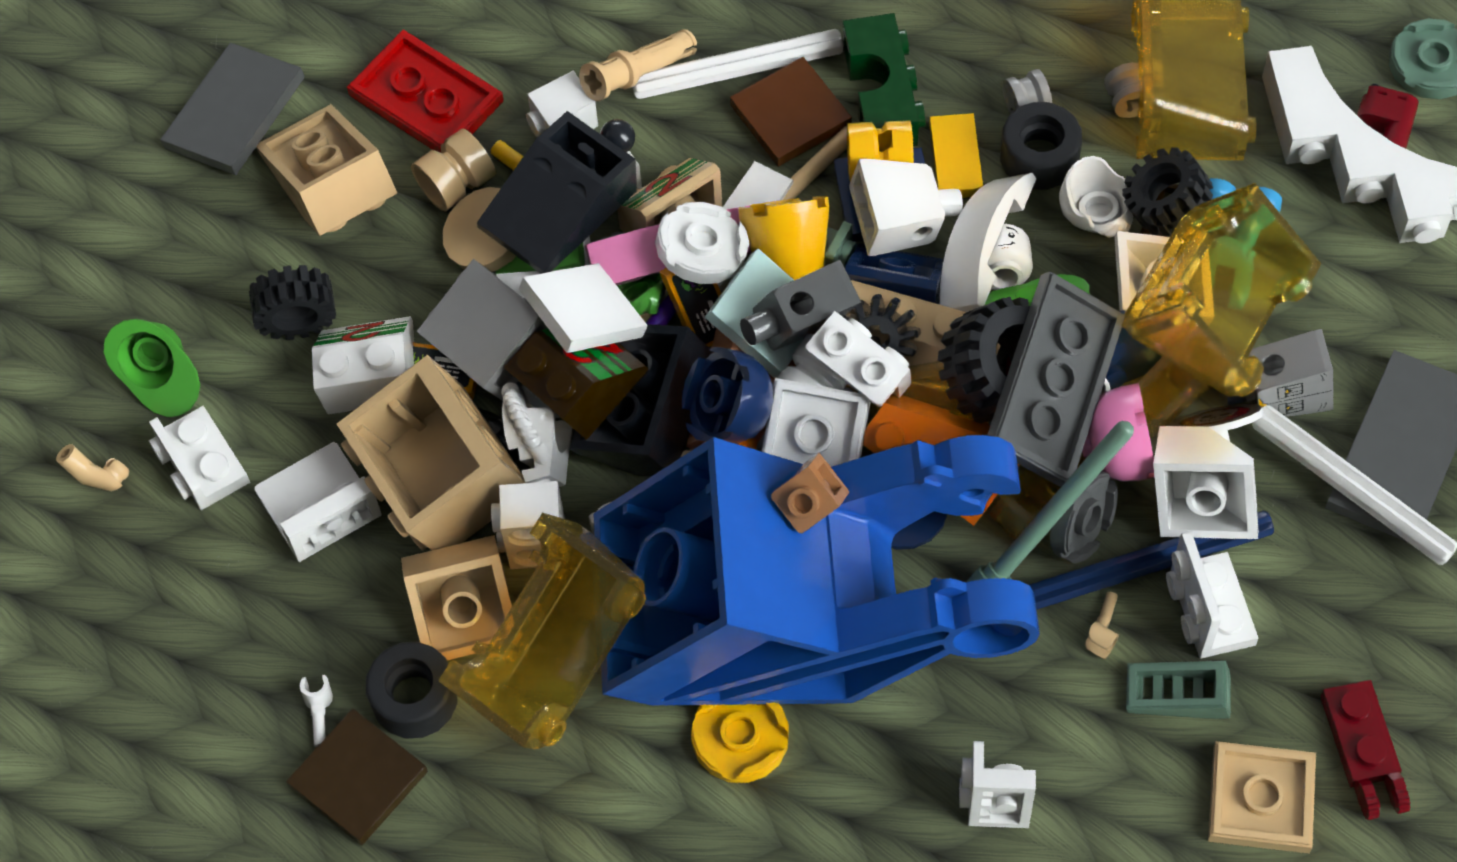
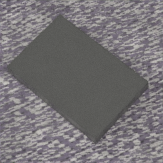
[160,42,305,175]

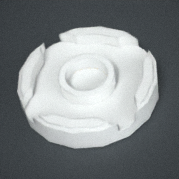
[655,202,749,284]

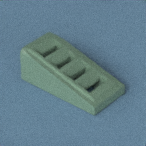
[1126,661,1231,719]

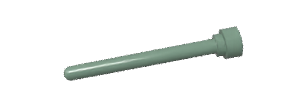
[967,421,1134,582]

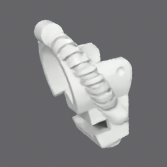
[501,382,574,491]

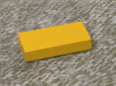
[929,113,983,198]

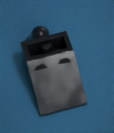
[477,111,637,274]

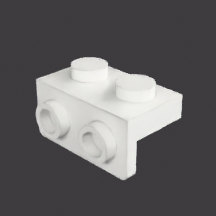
[806,311,911,407]

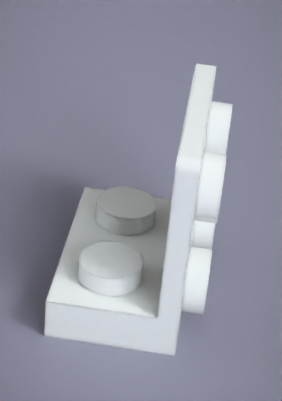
[255,442,382,562]
[1166,531,1258,659]

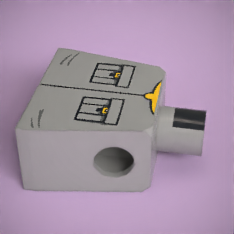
[1222,329,1333,417]

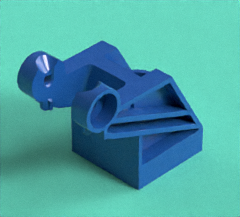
[593,435,1040,705]

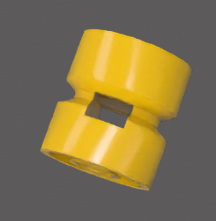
[847,120,914,182]

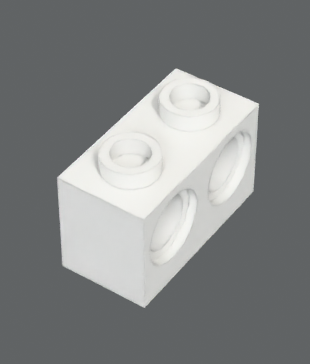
[491,481,567,569]

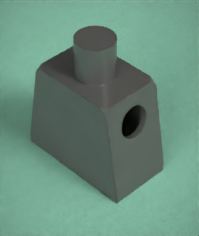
[740,260,861,351]

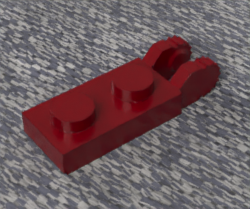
[1321,680,1411,820]

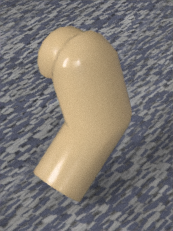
[56,444,129,492]

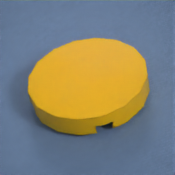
[691,703,789,783]

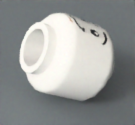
[987,224,1033,290]

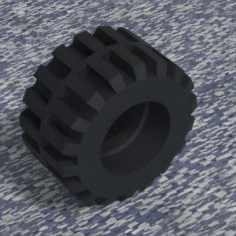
[938,297,1030,426]

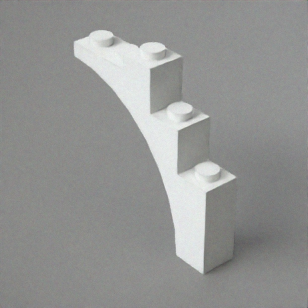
[1262,46,1457,243]

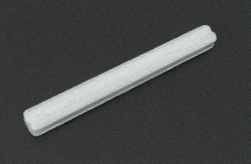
[632,29,843,99]
[1252,405,1457,565]

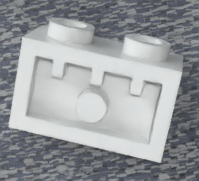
[148,406,250,510]
[959,741,1036,828]

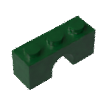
[843,13,926,151]

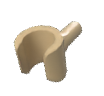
[1085,592,1119,659]

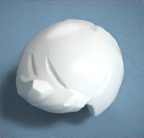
[1059,156,1133,238]

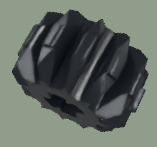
[843,294,921,357]

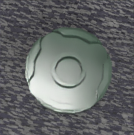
[1389,18,1457,99]

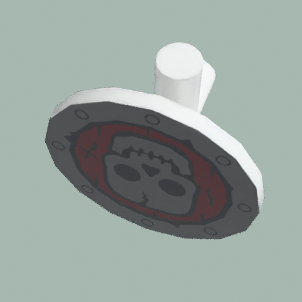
[1168,404,1264,441]

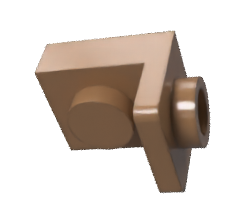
[771,453,850,533]

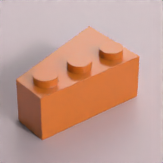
[863,393,1020,526]

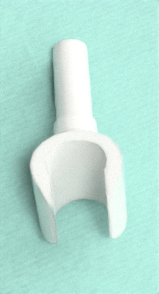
[300,675,333,747]

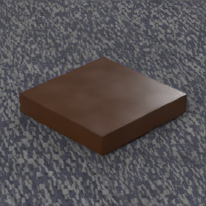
[730,57,852,167]

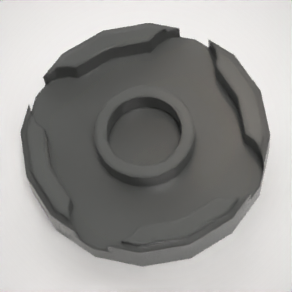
[1050,471,1118,563]

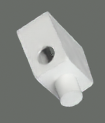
[849,158,963,256]

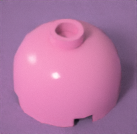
[1082,383,1155,482]

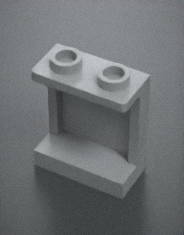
[417,259,548,401]

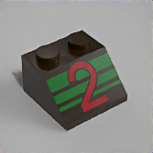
[504,328,649,440]

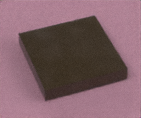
[286,709,428,846]

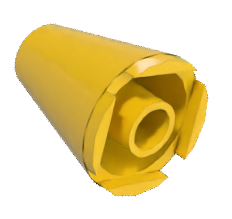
[738,196,830,280]

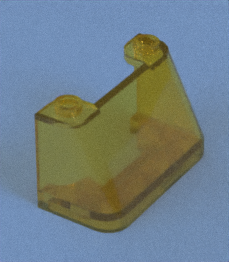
[1130,0,1256,160]
[1122,183,1321,397]
[439,512,646,749]

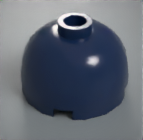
[682,347,774,444]

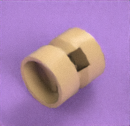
[411,129,496,212]

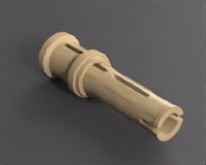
[579,29,697,101]

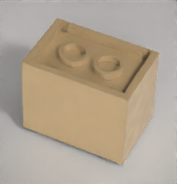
[337,355,525,550]

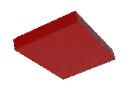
[347,29,504,153]

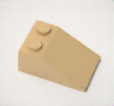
[256,104,397,236]

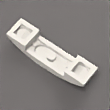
[940,172,1036,312]

